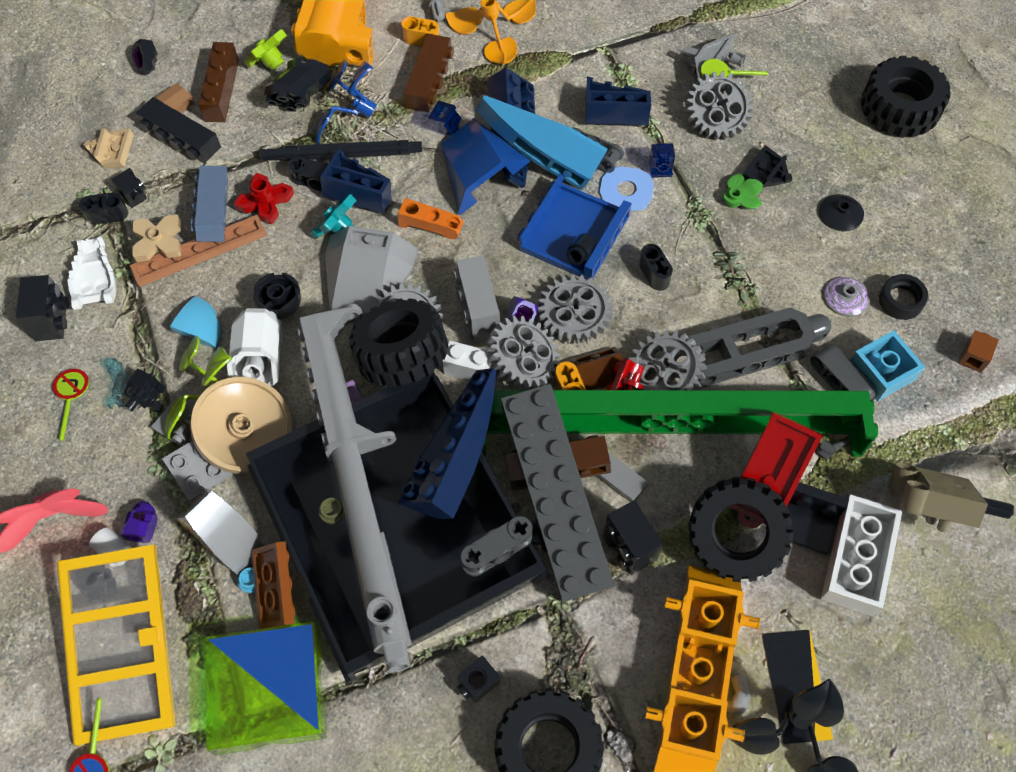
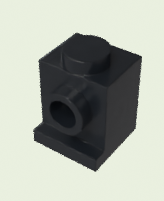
[111,168,147,208]

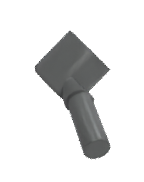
[817,437,851,459]

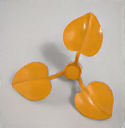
[446,0,536,64]

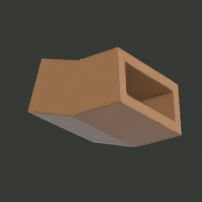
[156,83,194,113]

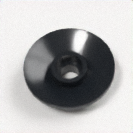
[819,194,864,232]

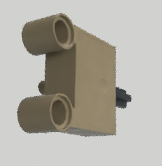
[888,462,1014,532]

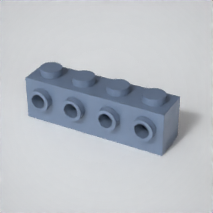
[191,165,228,242]

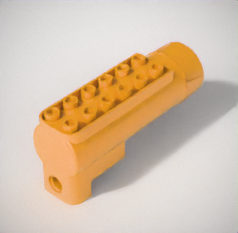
[292,0,374,67]

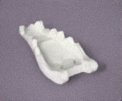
[68,236,117,310]

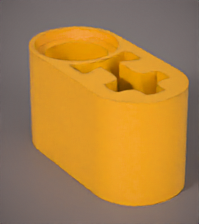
[401,16,440,47]
[555,362,586,390]

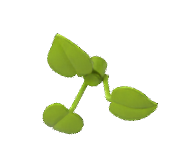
[164,335,232,440]

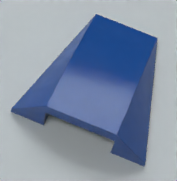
[441,118,530,215]

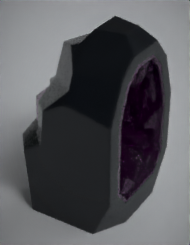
[132,39,158,75]

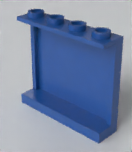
[517,174,632,280]

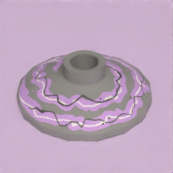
[824,277,870,317]

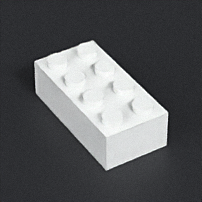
[821,494,902,617]

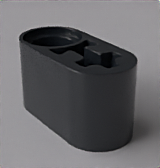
[79,192,129,225]
[639,244,673,291]

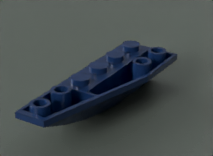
[488,68,535,188]
[398,368,496,519]

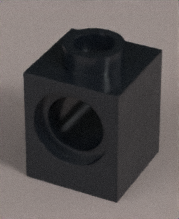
[457,655,501,703]

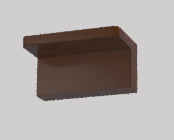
[570,347,623,390]

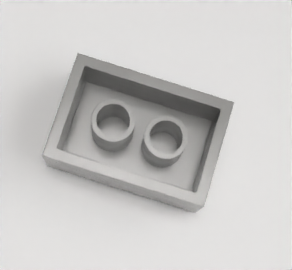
[453,255,500,344]

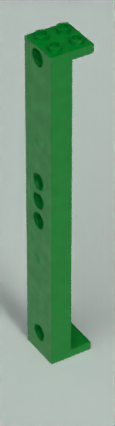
[482,390,878,457]

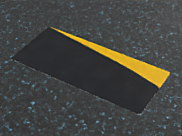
[763,630,833,744]

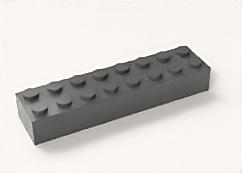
[501,384,614,602]

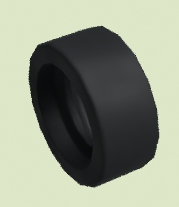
[879,274,929,320]

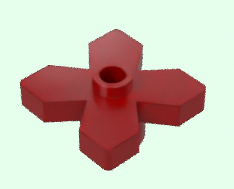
[234,173,294,224]

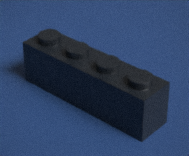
[136,97,221,164]

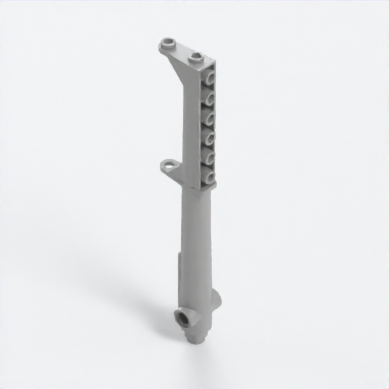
[297,304,412,673]

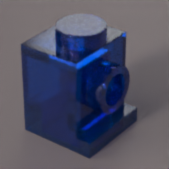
[428,100,462,136]
[649,143,675,178]

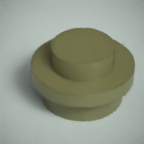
[319,498,345,524]

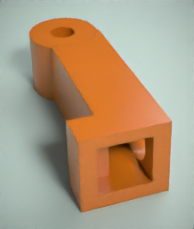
[398,198,464,239]

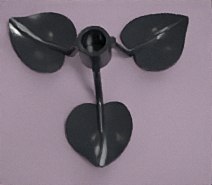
[732,679,858,772]

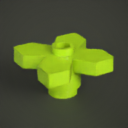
[243,29,287,71]

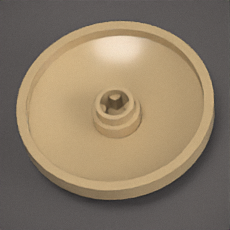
[190,377,292,474]

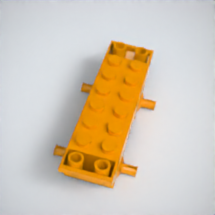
[645,565,760,772]

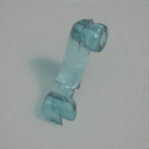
[105,358,129,409]

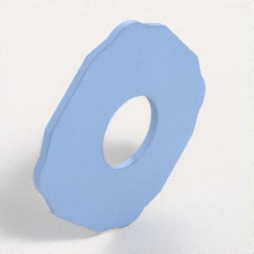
[600,166,654,211]

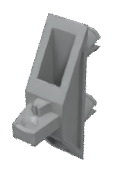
[681,33,747,94]

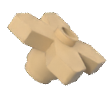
[133,215,181,262]

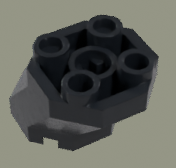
[264,58,332,112]

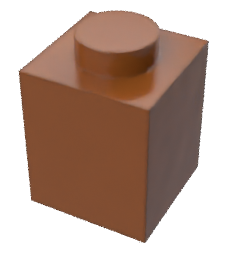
[958,330,999,373]

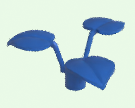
[315,60,377,144]

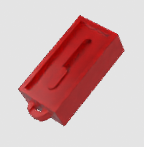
[729,411,823,529]

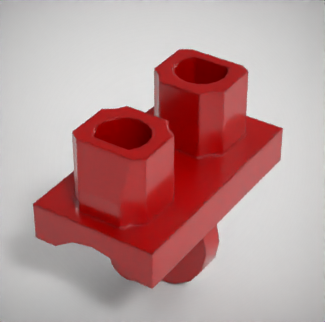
[605,358,645,390]

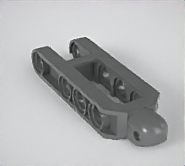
[688,308,832,388]

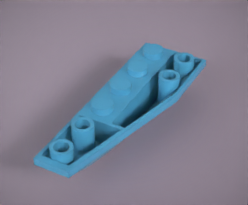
[476,95,607,190]

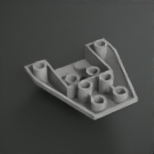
[325,226,418,321]

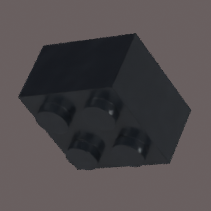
[16,275,69,342]
[603,500,663,575]

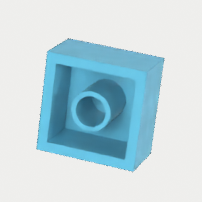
[851,330,925,402]

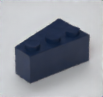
[585,76,651,126]
[320,149,392,213]

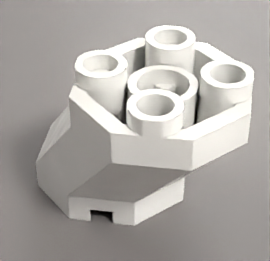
[227,308,283,386]

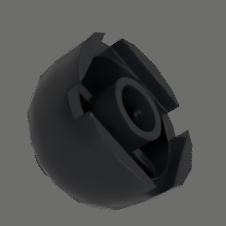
[253,272,301,320]

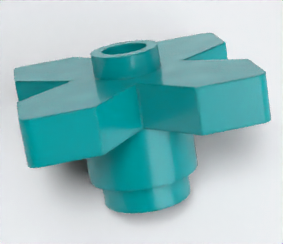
[309,194,357,239]

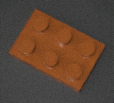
[251,541,295,630]

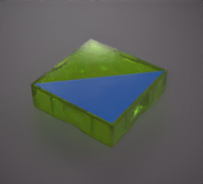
[205,621,327,755]

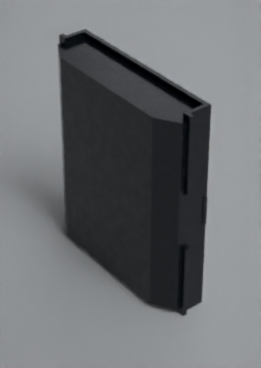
[246,373,551,684]

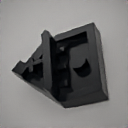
[742,145,793,188]

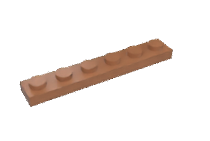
[130,215,267,287]

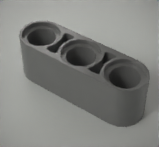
[810,344,877,400]

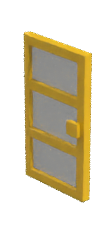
[57,545,176,746]

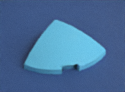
[170,296,222,349]

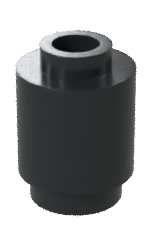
[567,234,597,265]

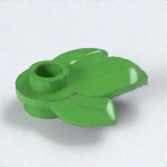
[723,174,763,209]

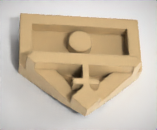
[83,128,134,168]

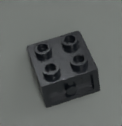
[787,482,849,555]

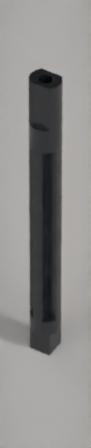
[261,140,423,161]

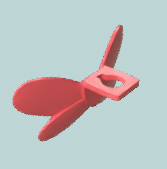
[0,488,108,553]

